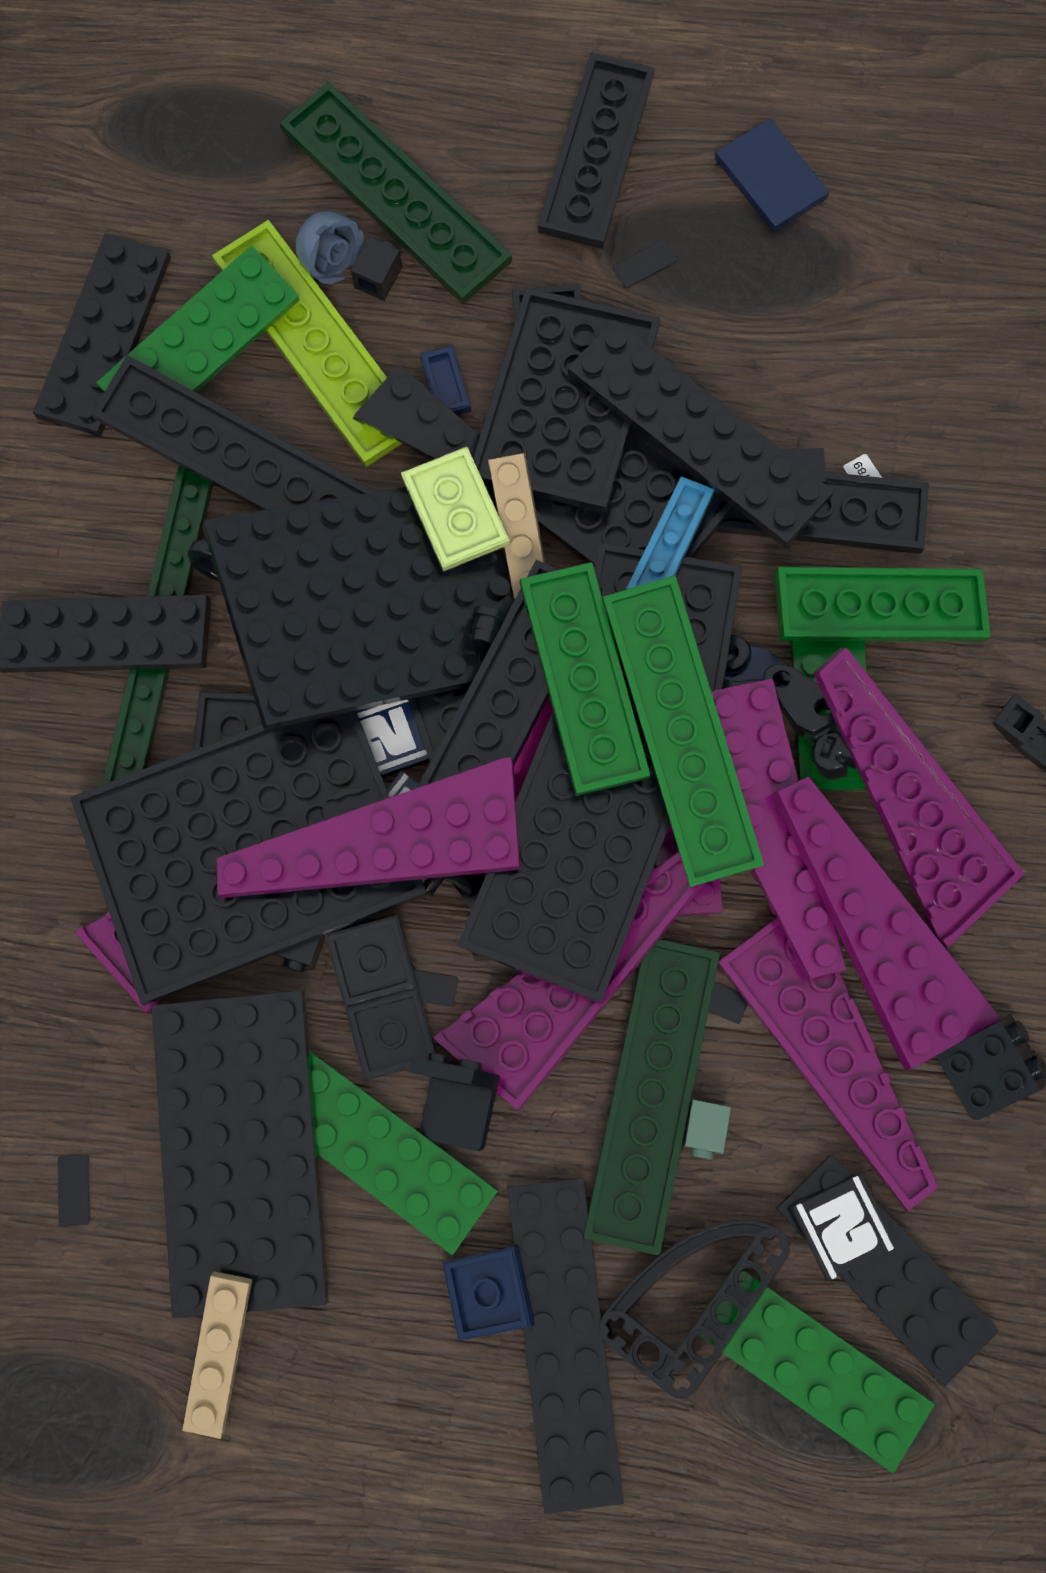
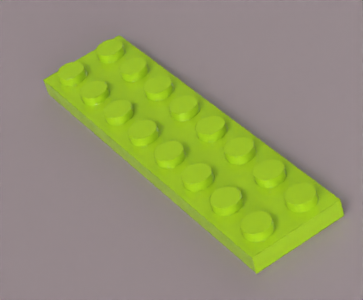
[212,220,402,467]

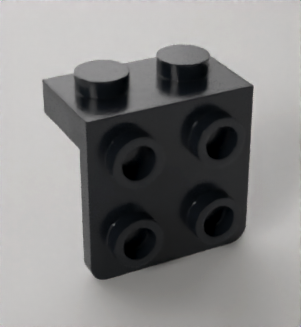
[937,1014,1046,1120]
[409,1053,500,1151]

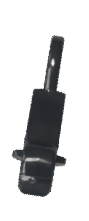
[722,635,856,780]

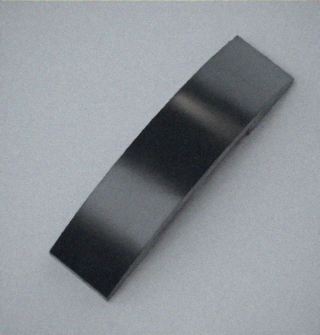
[993,694,1046,773]

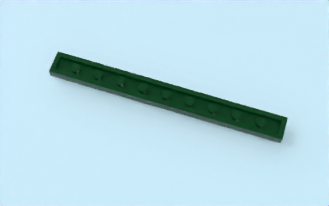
[102,466,214,785]

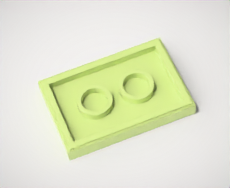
[401,447,510,571]

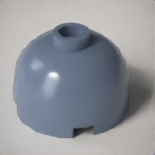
[295,210,364,284]

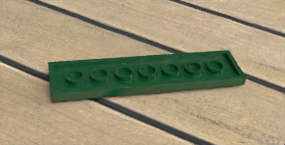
[279,82,512,304]
[583,939,720,1256]

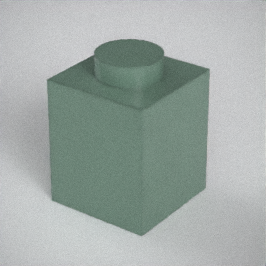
[682,1100,731,1160]

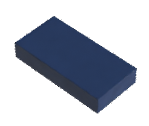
[420,345,471,415]

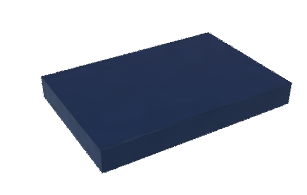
[715,118,829,233]

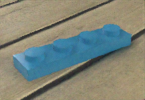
[626,477,714,590]

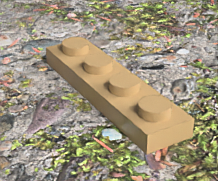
[488,453,545,599]
[182,1271,252,1439]

